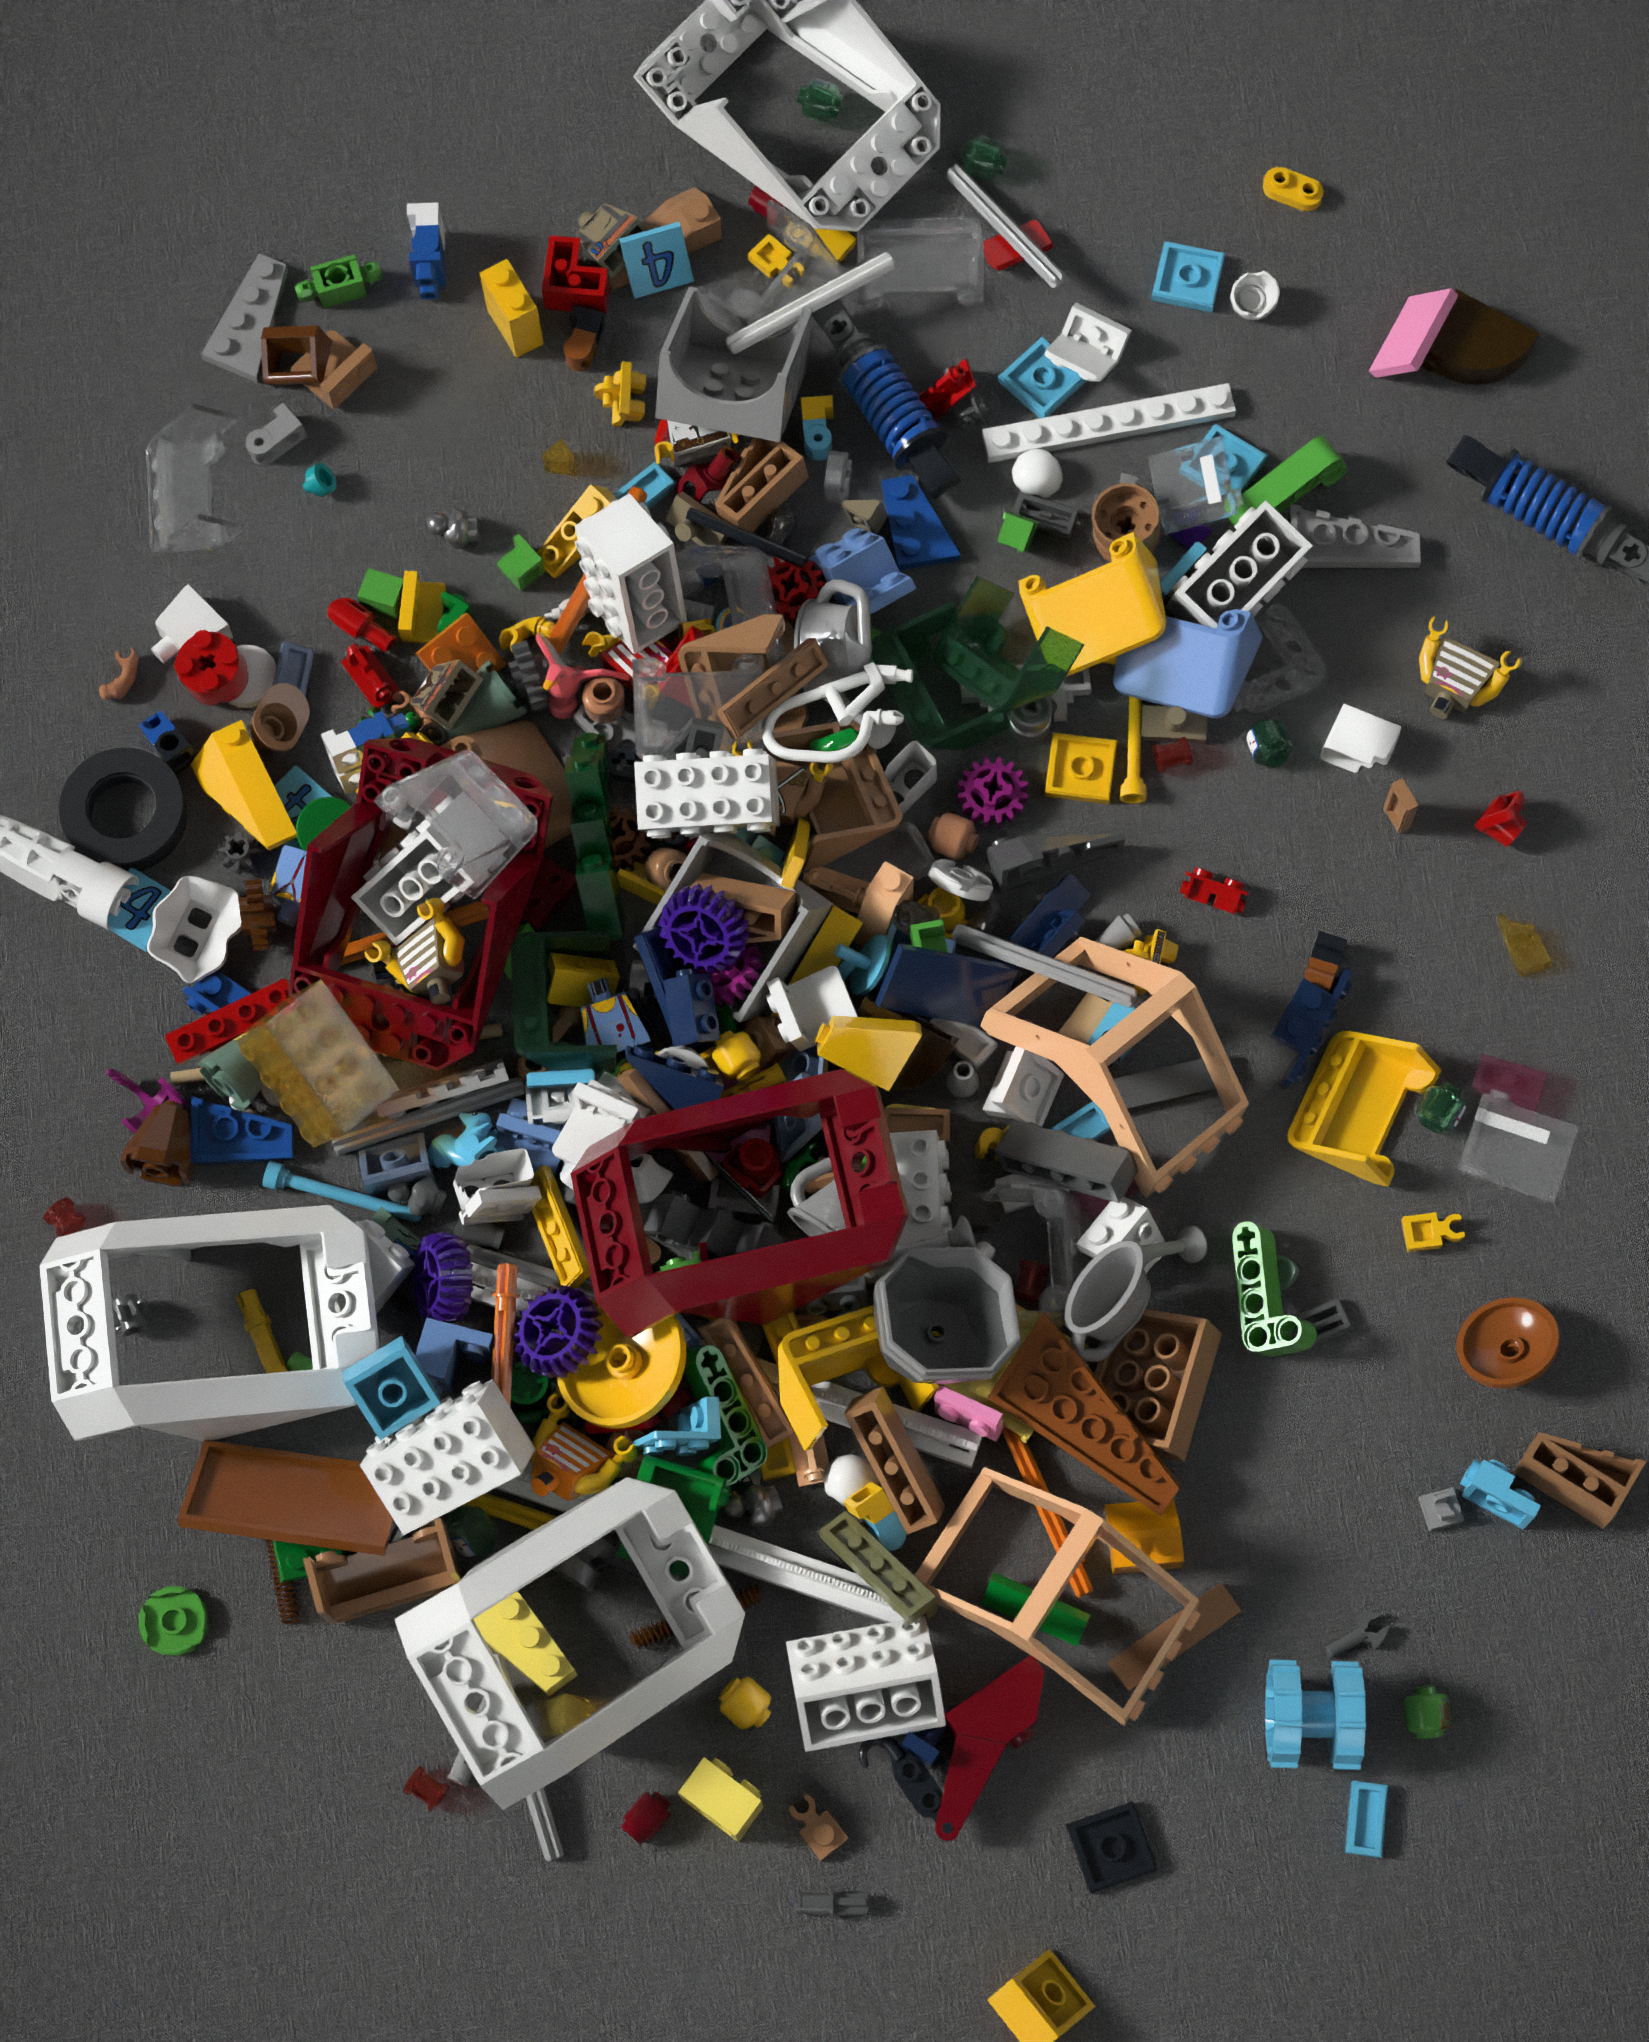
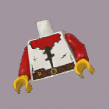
[654,419,750,467]

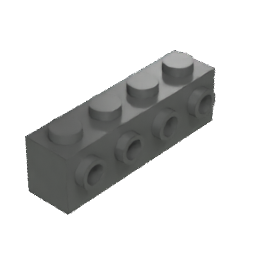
[994,1120,1138,1203]

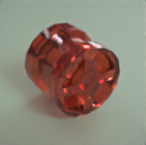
[43,1197,87,1237]

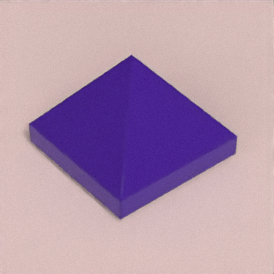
[1168,511,1213,550]

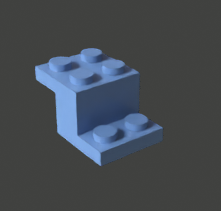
[808,528,916,615]
[415,1318,494,1395]

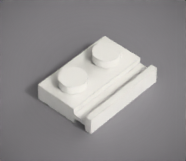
[525,1082,575,1124]
[459,1186,542,1225]

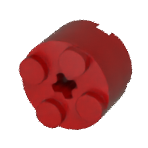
[174,630,249,706]

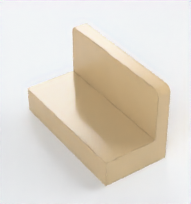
[1058,992,1114,1045]

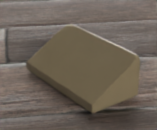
[842,500,888,535]

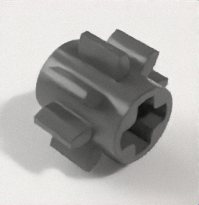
[218,831,262,875]
[112,1294,152,1336]

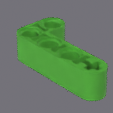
[1224,435,1348,526]
[1232,1221,1317,1357]

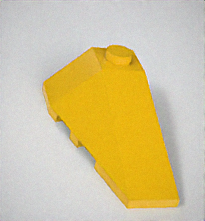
[191,720,297,850]

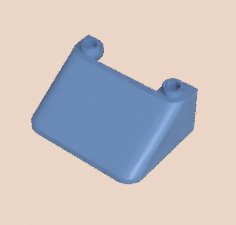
[1113,609,1263,718]

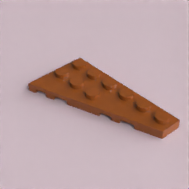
[987,1311,1182,1517]

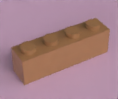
[844,1386,945,1535]

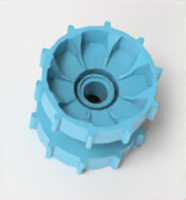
[1265,1660,1366,1770]

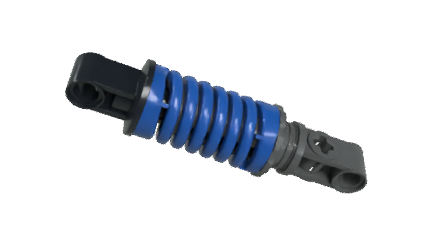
[812,299,961,500]
[1446,435,1649,588]

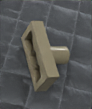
[665,492,728,556]
[1141,705,1207,743]

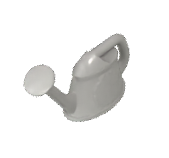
[794,579,896,749]
[787,1157,976,1279]
[1065,1226,1208,1362]

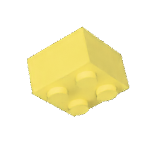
[678,1757,764,1842]

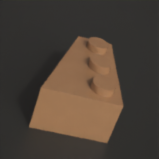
[715,437,809,533]
[686,873,796,946]
[1513,1432,1646,1529]

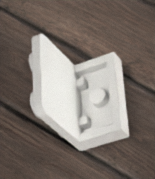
[1045,303,1132,382]
[766,966,858,1052]
[552,1082,641,1166]
[1076,1196,1165,1274]

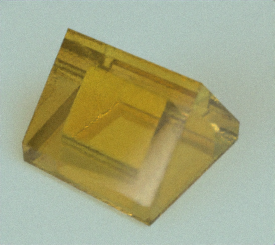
[543,438,577,476]

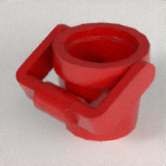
[1473,790,1528,848]
[720,1138,783,1198]

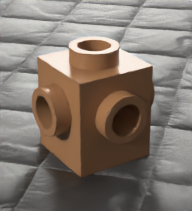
[742,1015,797,1069]

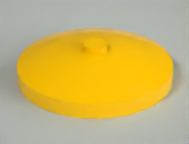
[556,1300,686,1429]

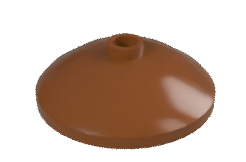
[1456,1297,1560,1389]

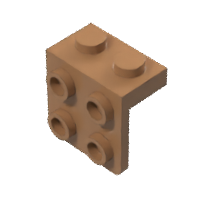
[291,330,377,410]

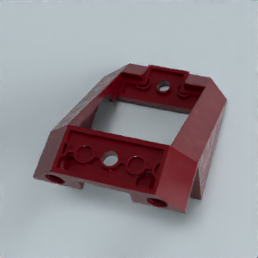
[288,738,553,1071]
[570,1069,909,1338]

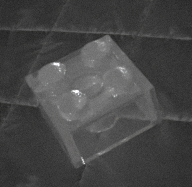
[824,450,852,506]

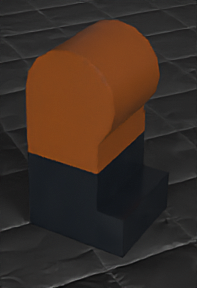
[564,304,605,372]
[1304,931,1348,993]

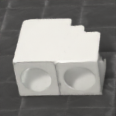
[1320,704,1401,773]
[884,741,937,815]
[453,1148,534,1211]

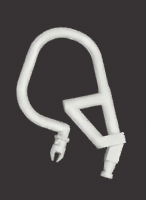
[762,662,913,763]

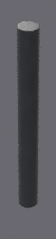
[686,507,807,568]

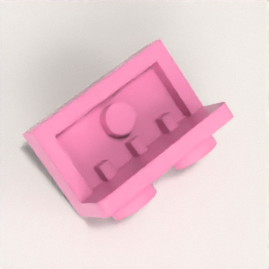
[934,1385,1005,1442]

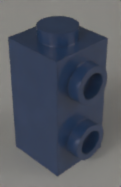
[663,969,721,1047]

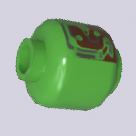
[1403,1686,1452,1739]

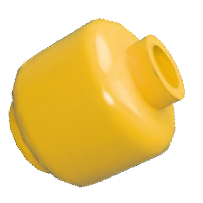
[712,1030,762,1082]
[718,1677,771,1730]

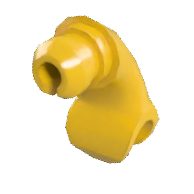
[499,616,556,653]

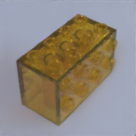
[235,979,400,1148]

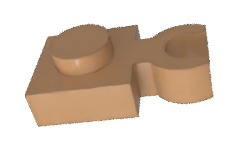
[789,1794,849,1862]

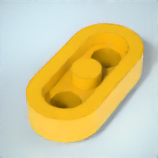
[1263,167,1324,211]

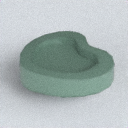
[1277,1255,1299,1292]

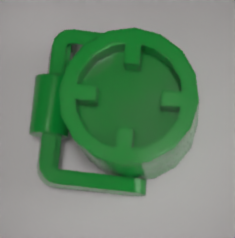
[511,1361,558,1425]

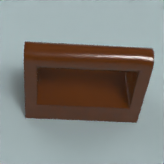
[261,325,332,385]

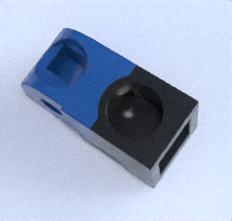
[138,710,196,775]

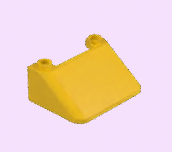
[1018,532,1166,678]
[1287,1031,1441,1187]

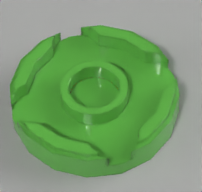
[138,1586,209,1657]

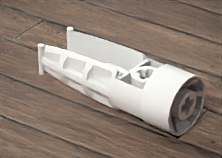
[0,815,139,930]

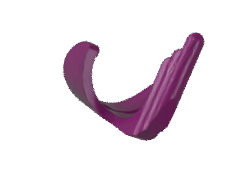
[106,1068,187,1134]

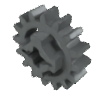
[508,641,547,712]

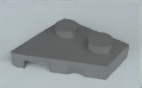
[658,717,725,760]

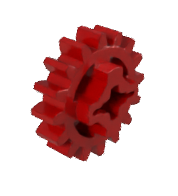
[756,557,825,625]

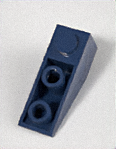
[625,1045,724,1110]

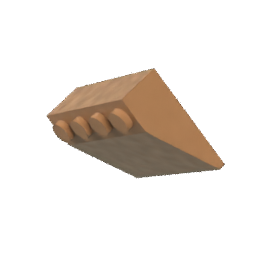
[1095,1309,1222,1462]

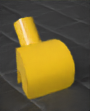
[975,1124,1011,1161]

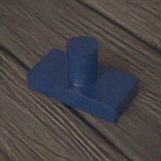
[901,1726,947,1769]

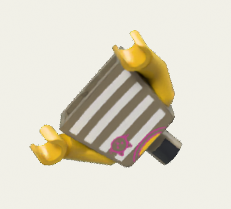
[1419,616,1522,719]
[365,898,465,1005]

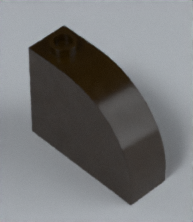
[1421,289,1539,385]
[830,992,960,1091]

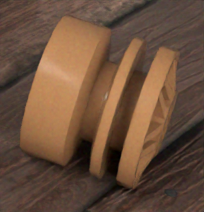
[1092,483,1160,562]

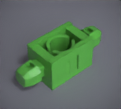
[295,254,383,309]

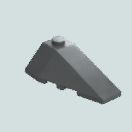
[987,833,1125,893]

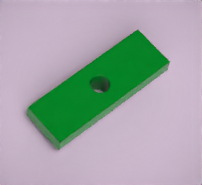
[981,1572,1090,1646]

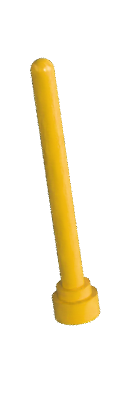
[1120,696,1147,804]

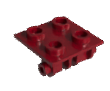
[522,856,578,933]

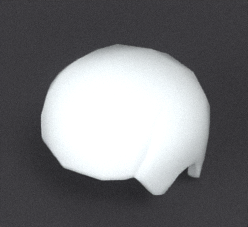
[1230,271,1280,320]
[1012,449,1063,499]
[823,1454,880,1507]

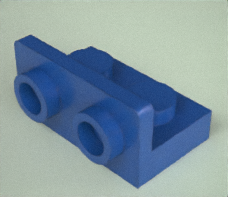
[183,970,252,1015]

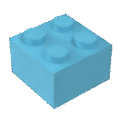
[342,1336,441,1440]

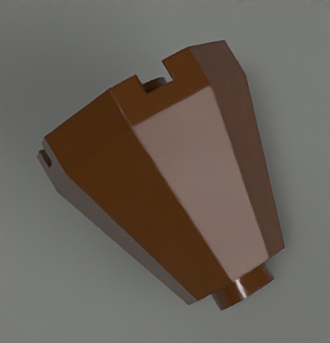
[120,1101,194,1187]

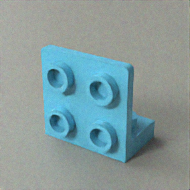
[631,1397,721,1456]

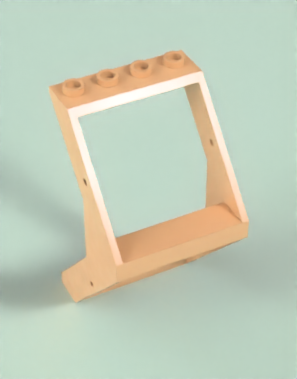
[980,937,1249,1198]
[914,1467,1201,1726]

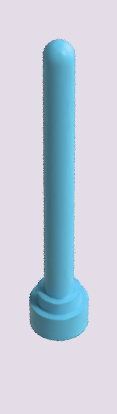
[263,1161,422,1222]

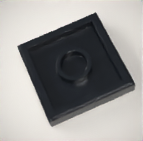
[1065,1801,1157,1894]

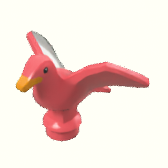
[536,632,629,719]

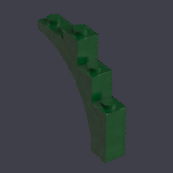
[564,732,625,943]

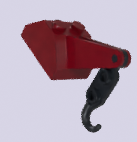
[859,1655,1045,1842]

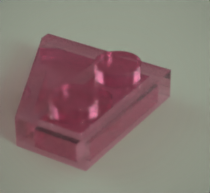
[1471,1054,1547,1126]

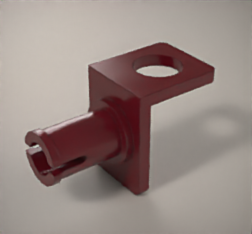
[674,446,739,503]

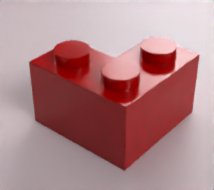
[542,235,610,314]

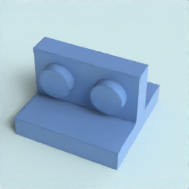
[495,1097,566,1180]

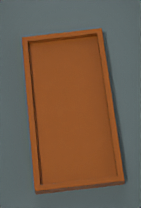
[178,1440,395,1556]

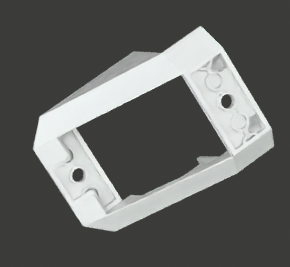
[633,0,940,232]
[40,1205,380,1442]
[395,1477,745,1810]

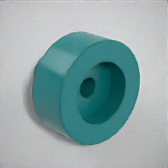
[303,463,337,497]

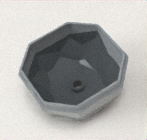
[874,1247,1021,1384]

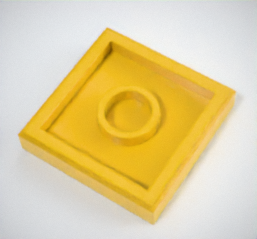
[1044,732,1117,804]

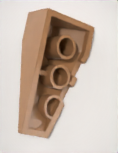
[598,187,722,291]

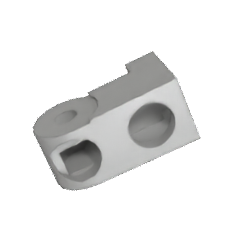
[245,403,307,465]

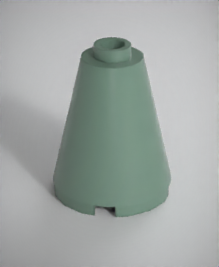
[436,660,528,743]
[197,1020,290,1111]

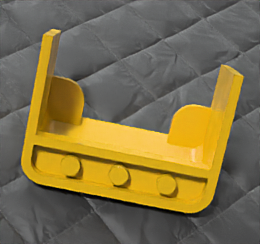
[778,1305,939,1451]

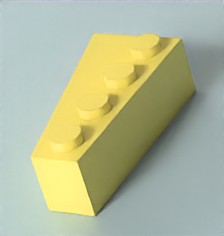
[473,1591,578,1696]

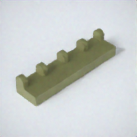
[819,1511,937,1625]

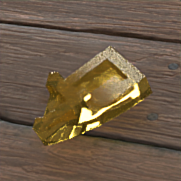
[1497,914,1552,978]
[535,1694,600,1739]

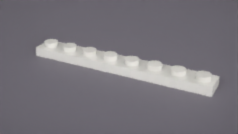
[982,383,1236,463]

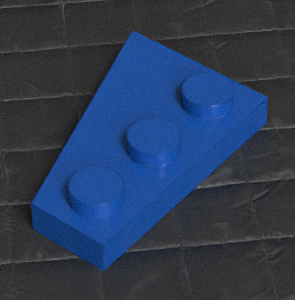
[881,475,961,571]
[191,1096,294,1164]

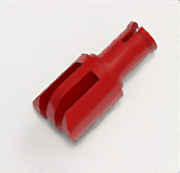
[327,598,397,653]

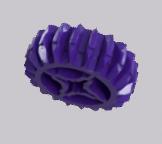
[658,883,750,973]
[412,1232,474,1323]
[512,1285,604,1379]

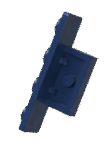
[990,873,1090,985]
[1270,968,1353,1089]

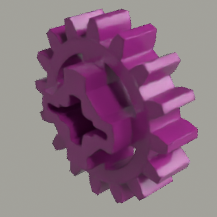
[958,757,1028,828]
[696,943,764,1006]

